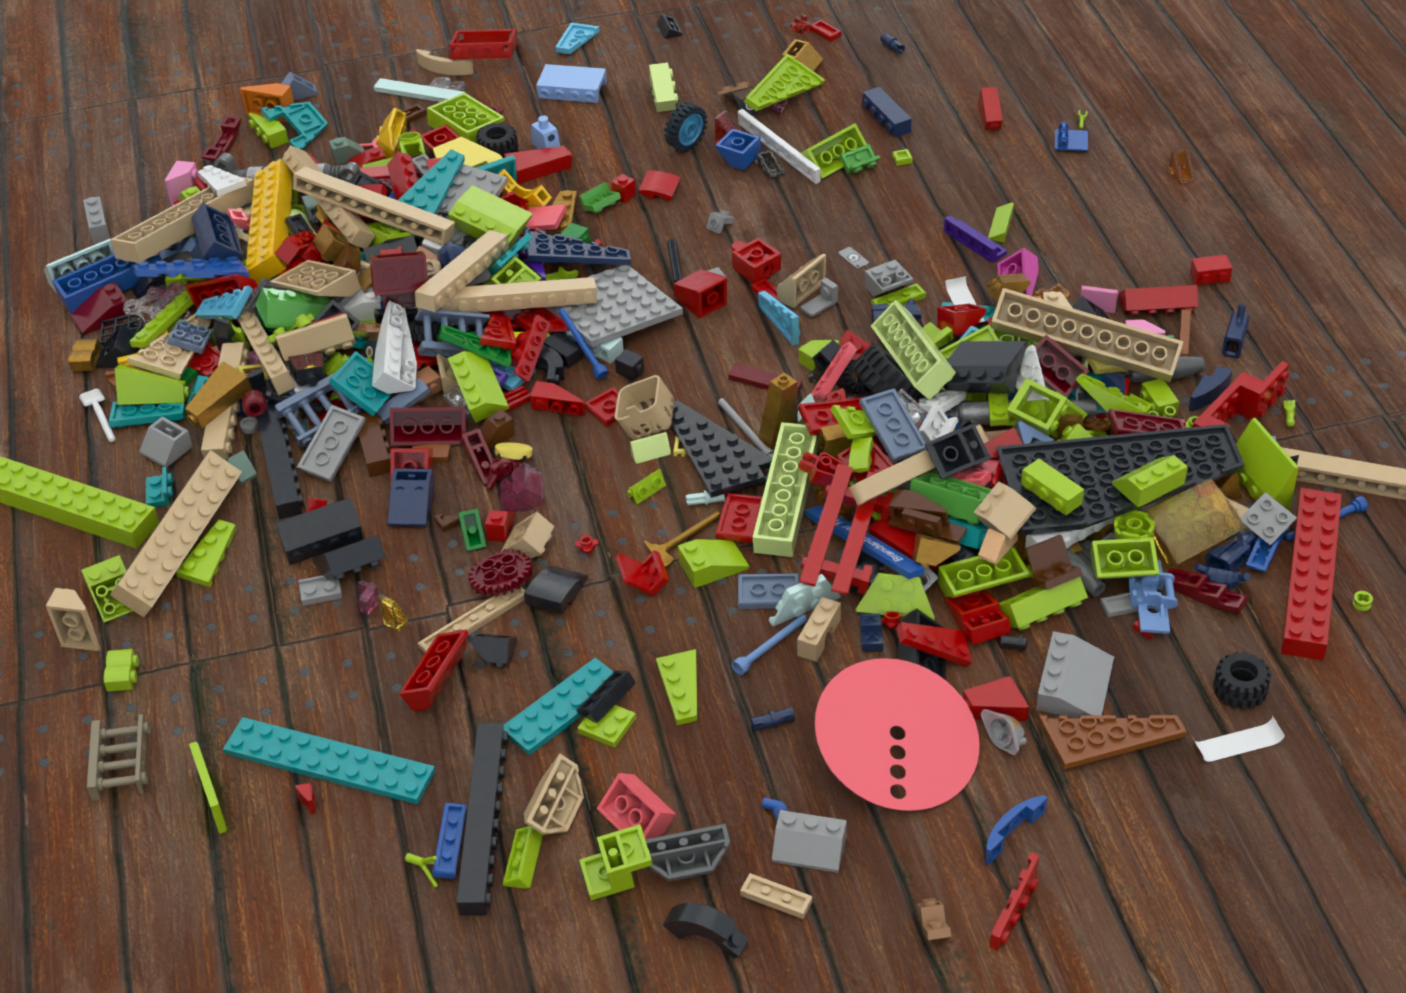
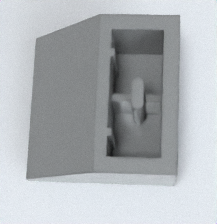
[865,260,913,297]
[139,417,193,467]

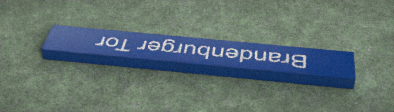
[805,505,925,579]

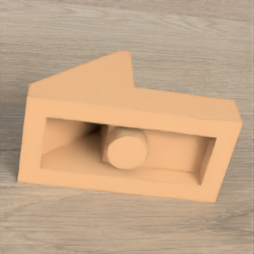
[978,528,1018,565]

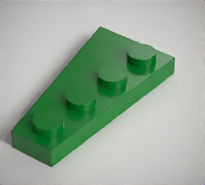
[439,324,511,367]

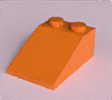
[240,83,294,122]

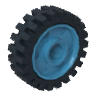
[664,102,708,152]

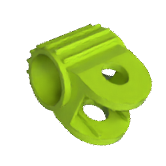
[398,131,425,157]

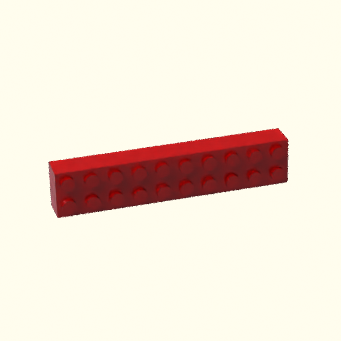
[1281,488,1342,661]

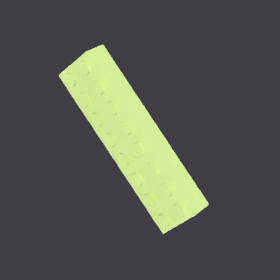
[871,300,956,400]
[753,422,819,557]

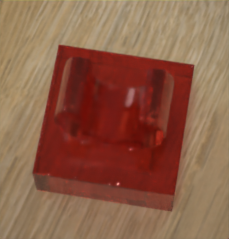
[790,14,812,34]

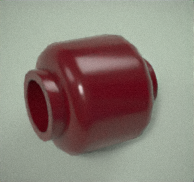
[242,390,267,417]

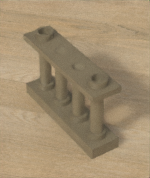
[87,714,150,801]

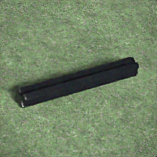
[667,238,683,283]

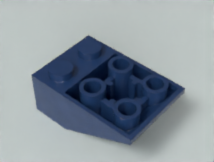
[388,469,435,526]

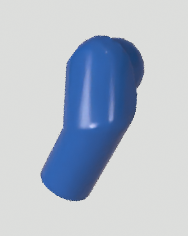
[762,797,788,820]

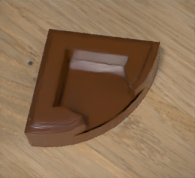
[434,514,460,532]

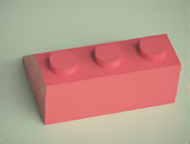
[597,773,676,840]

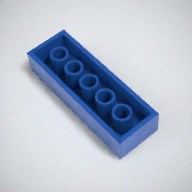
[52,254,161,314]

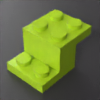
[481,255,541,285]
[579,824,653,901]

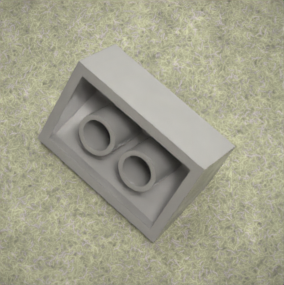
[772,810,847,873]

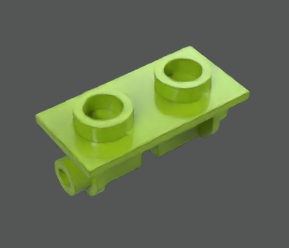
[626,469,666,504]

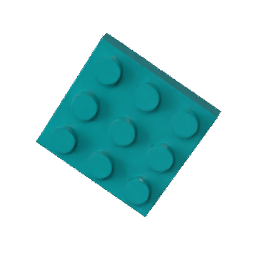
[328,351,393,416]

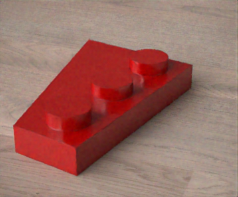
[479,314,516,349]

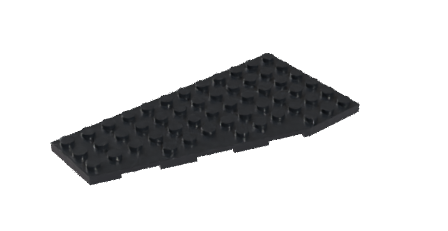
[996,424,1244,535]

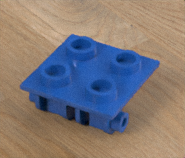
[1054,122,1088,152]

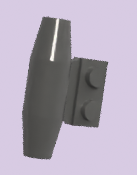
[1128,356,1205,382]
[1066,540,1106,597]

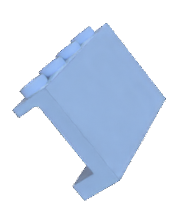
[536,64,607,103]

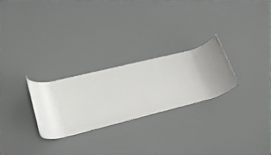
[946,276,989,326]
[1192,717,1285,762]

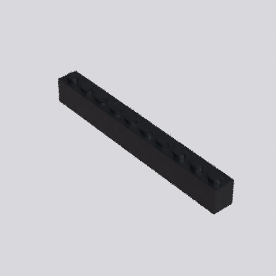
[257,379,304,519]
[457,723,509,916]

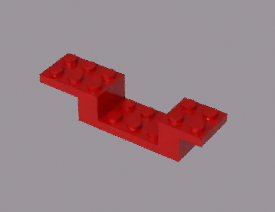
[1193,361,1289,429]

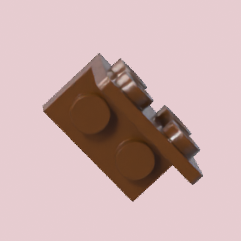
[1025,535,1083,590]

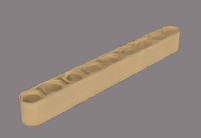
[849,424,989,506]

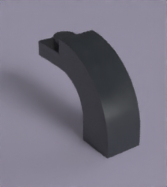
[535,345,565,385]
[663,903,748,959]

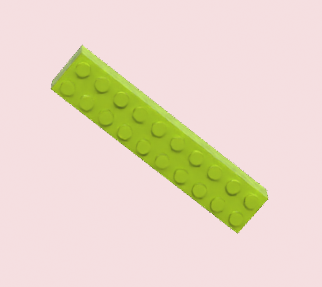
[0,456,159,549]

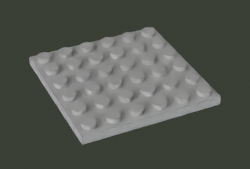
[545,265,683,347]

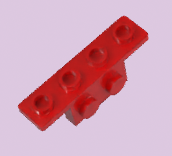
[510,315,551,382]

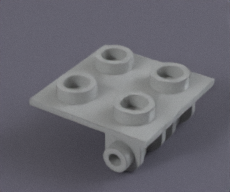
[1239,492,1297,546]

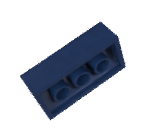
[191,203,244,260]

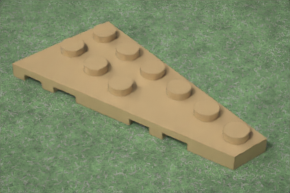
[127,314,213,380]

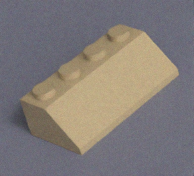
[275,314,356,366]

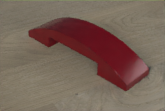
[201,115,241,161]

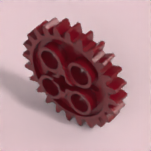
[468,549,533,597]

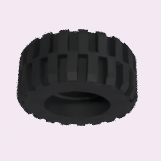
[853,344,922,410]

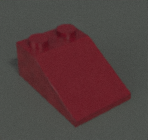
[70,282,132,335]

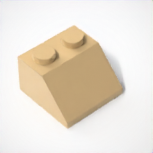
[973,482,1036,539]
[500,512,554,560]

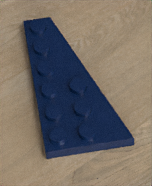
[524,227,631,266]

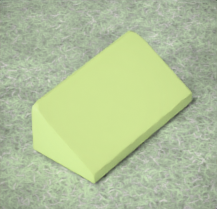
[630,432,671,464]

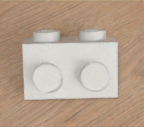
[919,405,958,442]

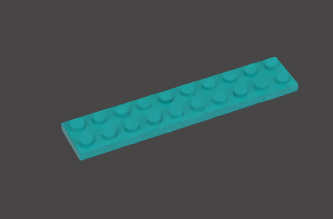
[223,717,436,805]

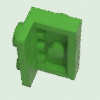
[840,144,880,174]
[579,182,621,213]

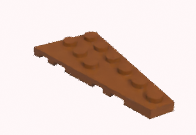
[1039,715,1186,770]

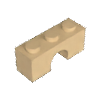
[797,597,841,662]

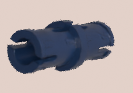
[880,32,905,54]
[750,707,795,731]

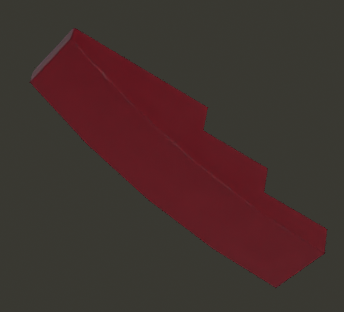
[1167,568,1248,614]

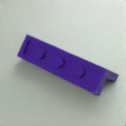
[944,215,1007,263]

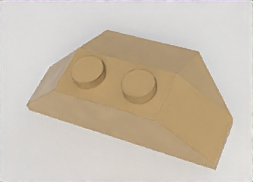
[524,754,584,835]

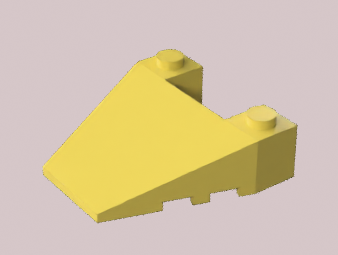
[433,137,502,168]

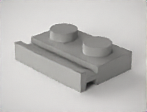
[298,575,342,606]

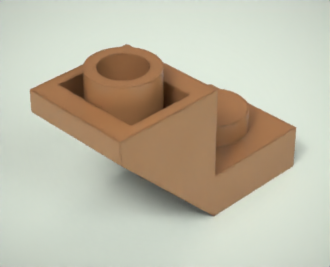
[917,898,951,940]

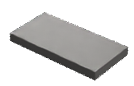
[297,405,366,483]

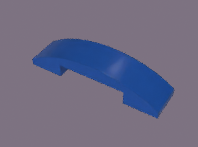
[985,795,1047,865]

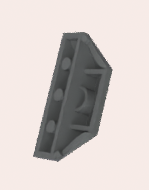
[645,824,730,882]

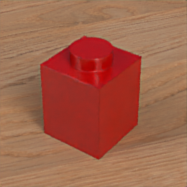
[611,174,636,204]

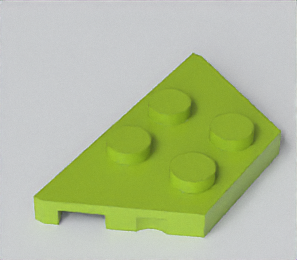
[856,573,935,620]

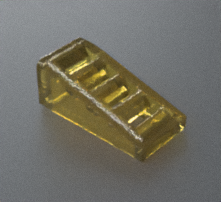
[378,594,408,631]

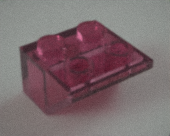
[500,463,544,512]

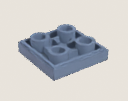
[167,320,213,354]

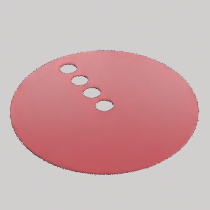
[815,658,980,811]

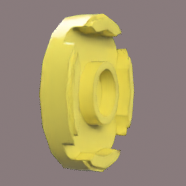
[495,443,533,460]

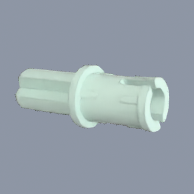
[686,490,725,506]

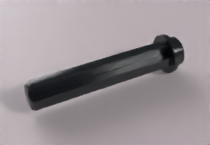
[265,388,324,413]

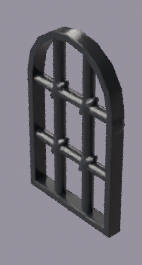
[99,314,144,345]

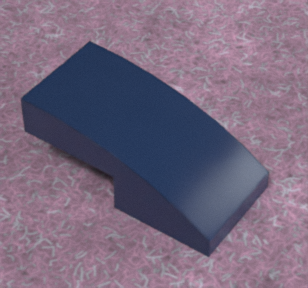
[860,613,883,651]

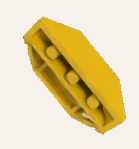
[376,108,407,159]

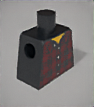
[288,351,325,386]

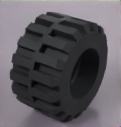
[476,123,518,158]
[1213,652,1271,709]

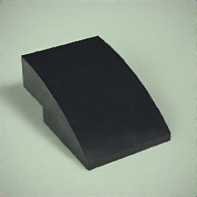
[924,424,991,479]
[524,565,588,614]

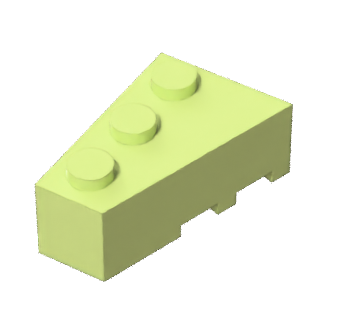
[649,63,678,112]

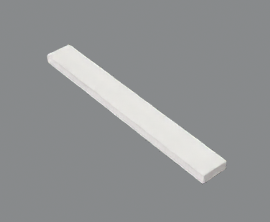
[738,109,820,184]

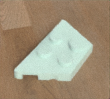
[769,574,841,627]

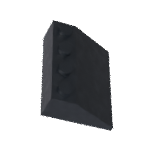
[943,341,1028,393]

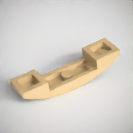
[416,49,474,75]

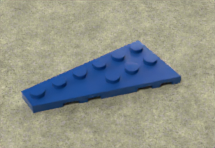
[133,256,249,278]

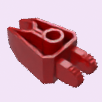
[798,452,854,487]

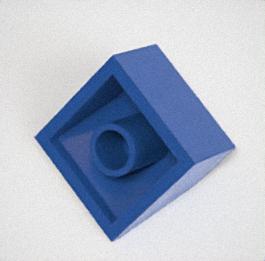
[715,128,761,170]

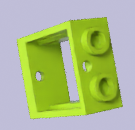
[1007,378,1069,436]

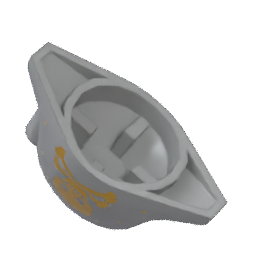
[980,709,1026,755]

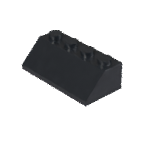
[276,498,364,565]
[898,608,946,680]

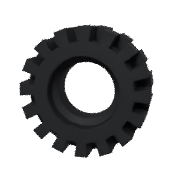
[408,320,440,342]
[838,359,868,394]

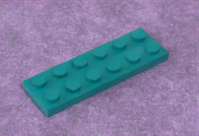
[504,658,613,756]

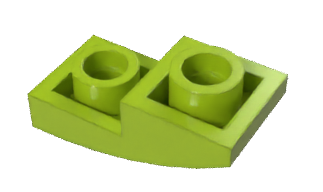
[849,437,874,473]

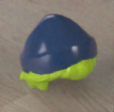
[437,242,466,269]

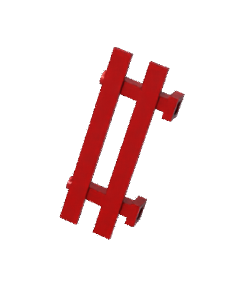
[799,464,894,595]

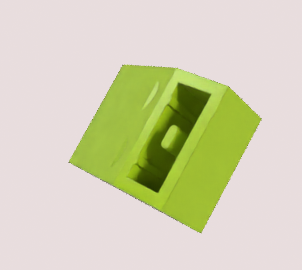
[81,555,133,623]

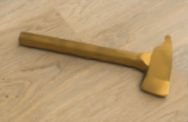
[644,511,721,568]

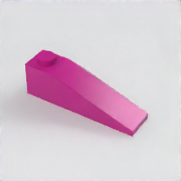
[997,248,1039,296]

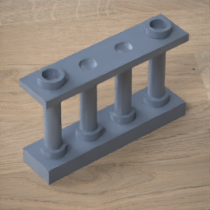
[415,308,490,358]
[275,372,363,448]

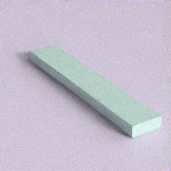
[374,78,465,102]

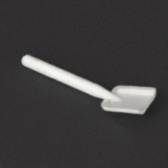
[79,389,116,442]

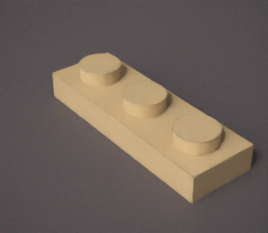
[740,873,813,919]

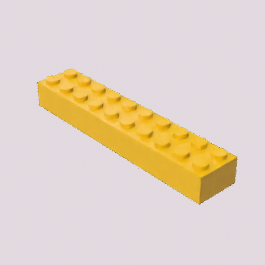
[246,158,293,285]

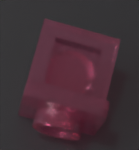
[358,581,380,615]

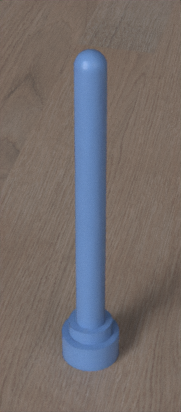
[731,615,807,675]

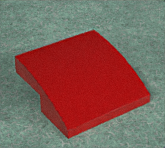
[638,171,681,201]

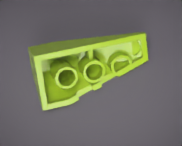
[1076,373,1153,414]

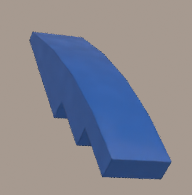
[1246,530,1288,573]

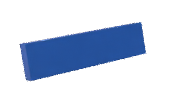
[433,803,467,879]

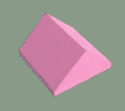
[1080,286,1119,313]

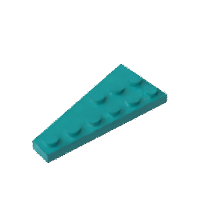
[397,149,465,214]

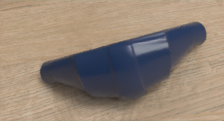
[1194,563,1250,589]

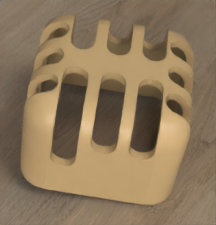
[615,375,674,440]

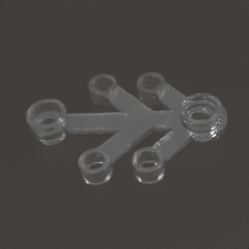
[123,288,192,328]

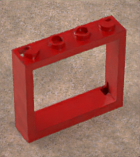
[449,29,518,60]

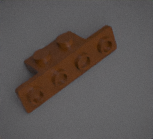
[888,508,967,544]

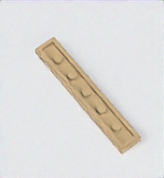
[418,586,526,653]

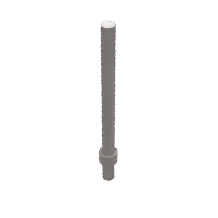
[718,398,774,458]

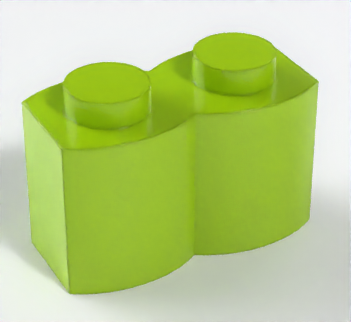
[104,649,139,692]

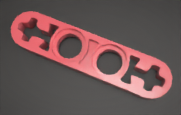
[812,342,857,402]

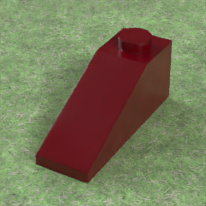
[460,429,498,486]

